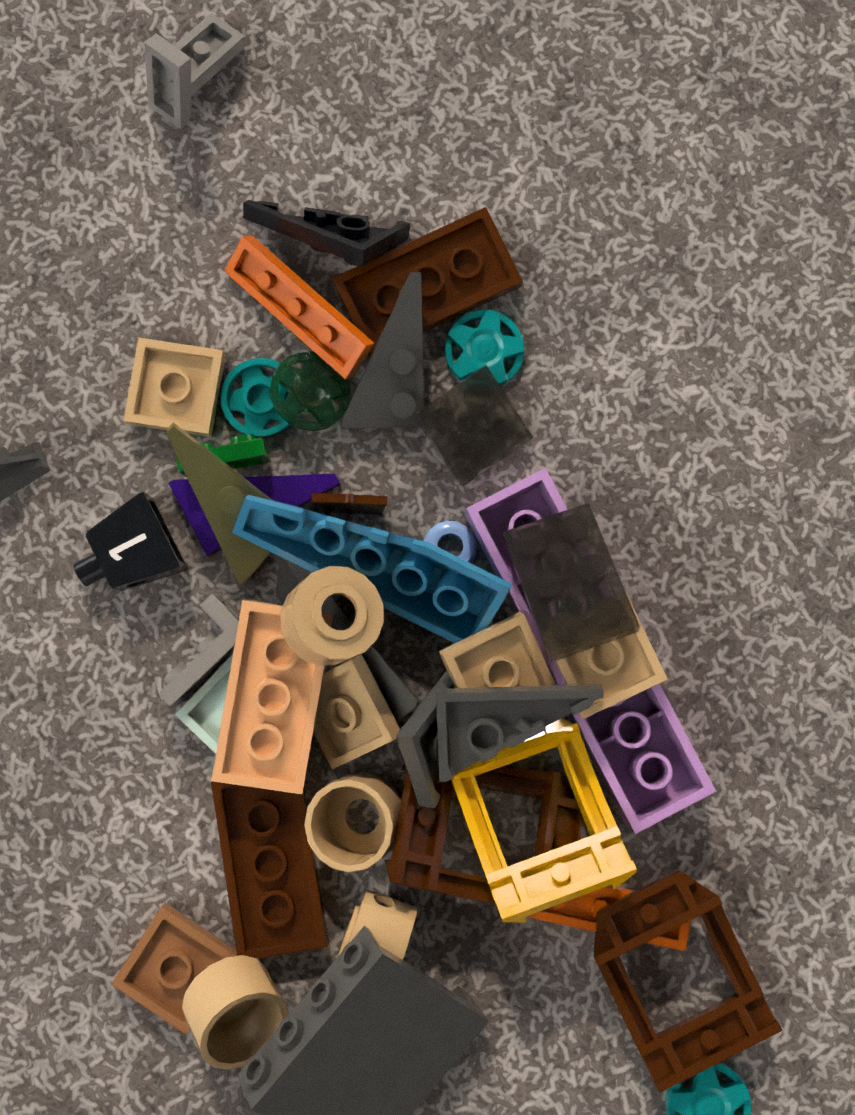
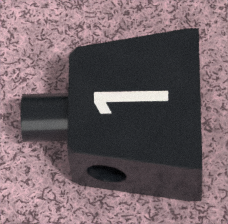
[73,492,188,591]

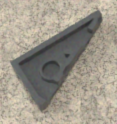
[341,272,424,429]
[396,670,455,808]
[436,684,603,782]

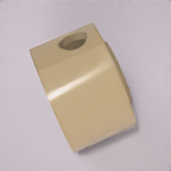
[281,566,384,665]
[304,772,402,873]
[338,889,417,960]
[182,955,289,1070]

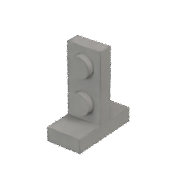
[144,13,245,129]
[158,593,239,707]

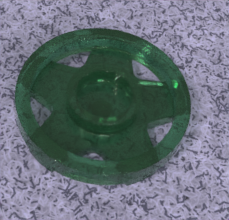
[270,351,351,431]

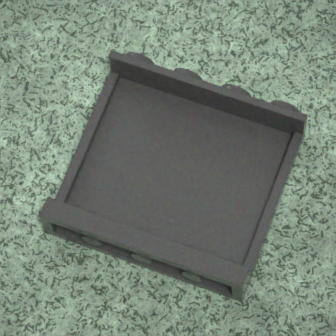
[237,926,489,1115]

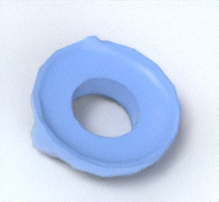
[423,521,478,564]

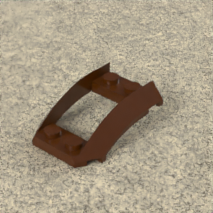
[385,763,587,912]
[593,870,783,1093]

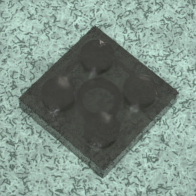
[413,365,533,487]

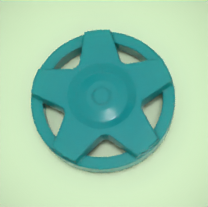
[445,309,524,390]
[220,358,301,438]
[665,1063,751,1115]

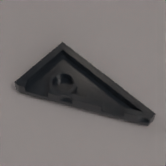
[243,200,410,266]

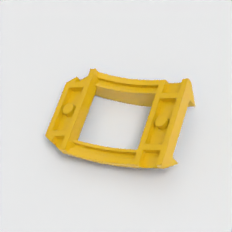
[451,718,637,923]

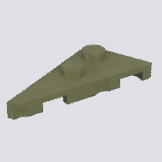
[166,422,272,585]

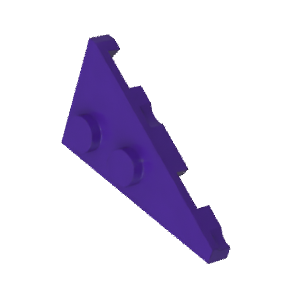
[168,473,341,556]

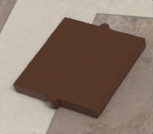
[310,493,387,515]

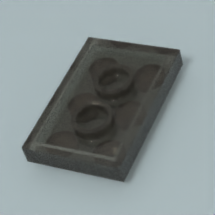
[502,502,640,663]

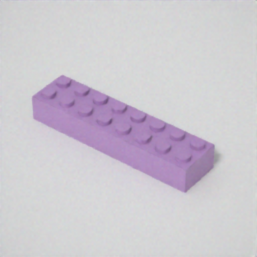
[465,468,716,834]

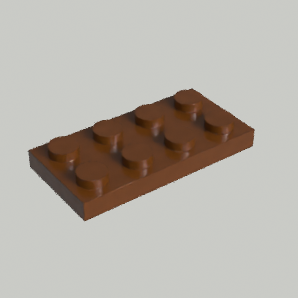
[332,207,523,358]
[211,781,329,959]

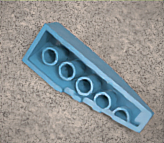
[232,495,512,643]

